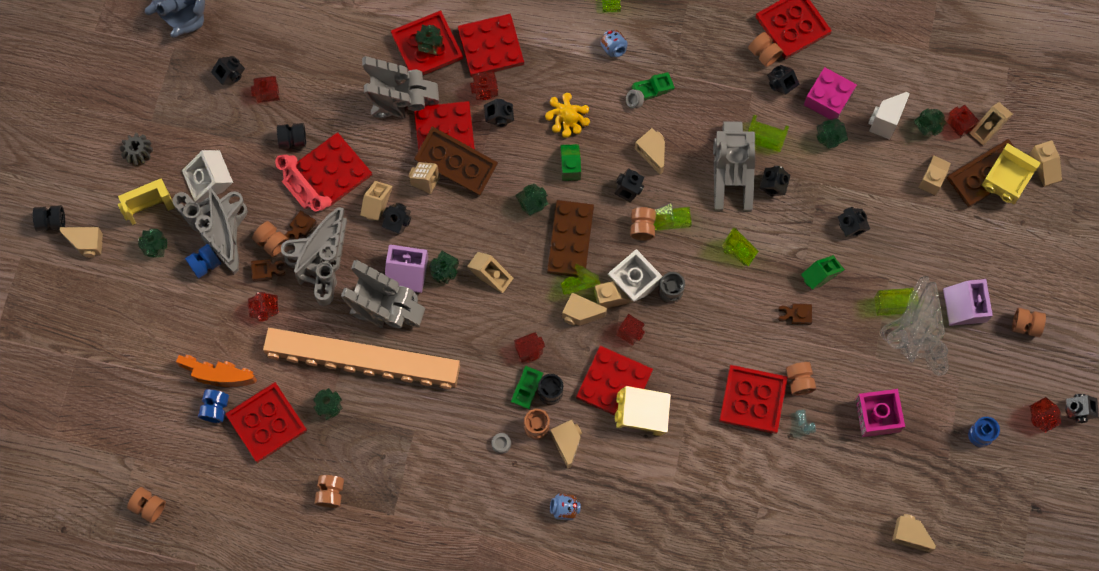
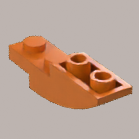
[176,355,257,387]

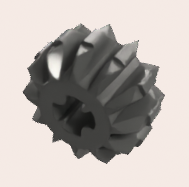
[120,133,153,166]

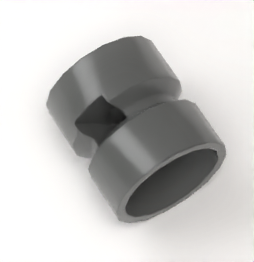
[658,272,685,303]

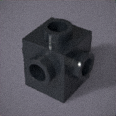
[211,56,245,85]
[767,65,800,95]
[484,99,514,127]
[760,165,791,196]
[614,168,644,203]
[382,203,412,234]
[838,207,870,237]
[1065,394,1099,423]

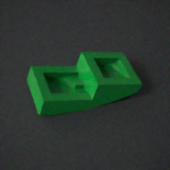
[632,72,675,101]
[511,366,544,409]

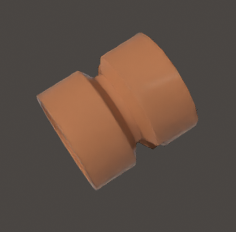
[748,32,783,67]
[630,207,656,241]
[252,221,289,257]
[1012,308,1046,338]
[786,362,817,396]
[524,409,550,440]
[315,475,344,508]
[127,487,166,523]

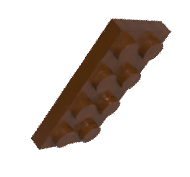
[414,126,498,196]
[947,139,1014,208]
[547,200,594,278]

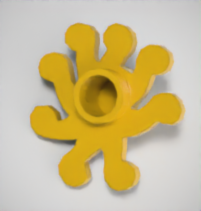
[545,93,590,138]

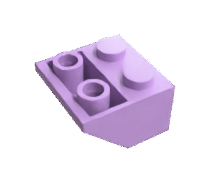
[385,245,428,293]
[943,279,993,326]

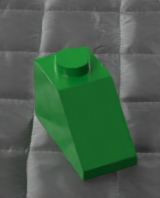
[560,144,581,181]
[801,255,845,290]

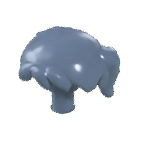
[145,0,205,38]

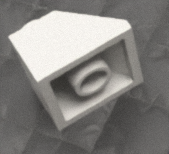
[868,92,910,140]
[182,150,233,202]
[608,249,663,302]

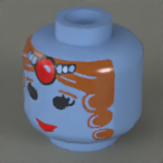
[600,30,628,57]
[550,494,581,520]

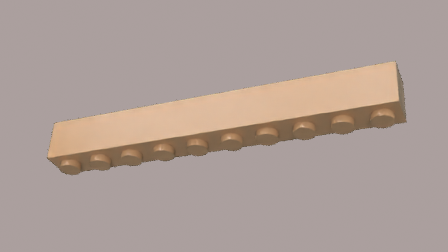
[263,328,460,389]

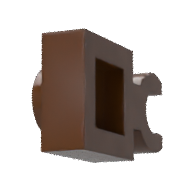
[285,210,317,239]
[251,259,286,281]
[778,304,812,325]

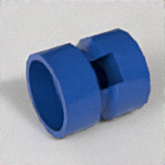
[185,244,221,279]
[198,389,229,423]
[968,417,1000,447]

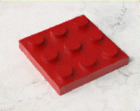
[755,0,832,59]
[391,10,463,75]
[458,13,524,77]
[414,101,475,151]
[296,132,372,208]
[576,346,653,416]
[719,365,788,434]
[225,382,307,463]

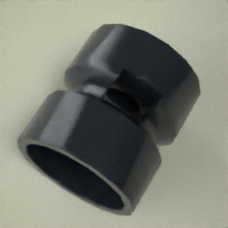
[277,123,306,149]
[33,205,65,232]
[538,374,564,405]

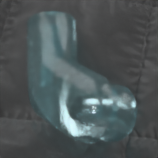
[796,410,816,435]

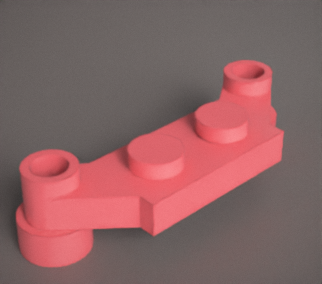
[275,154,332,212]

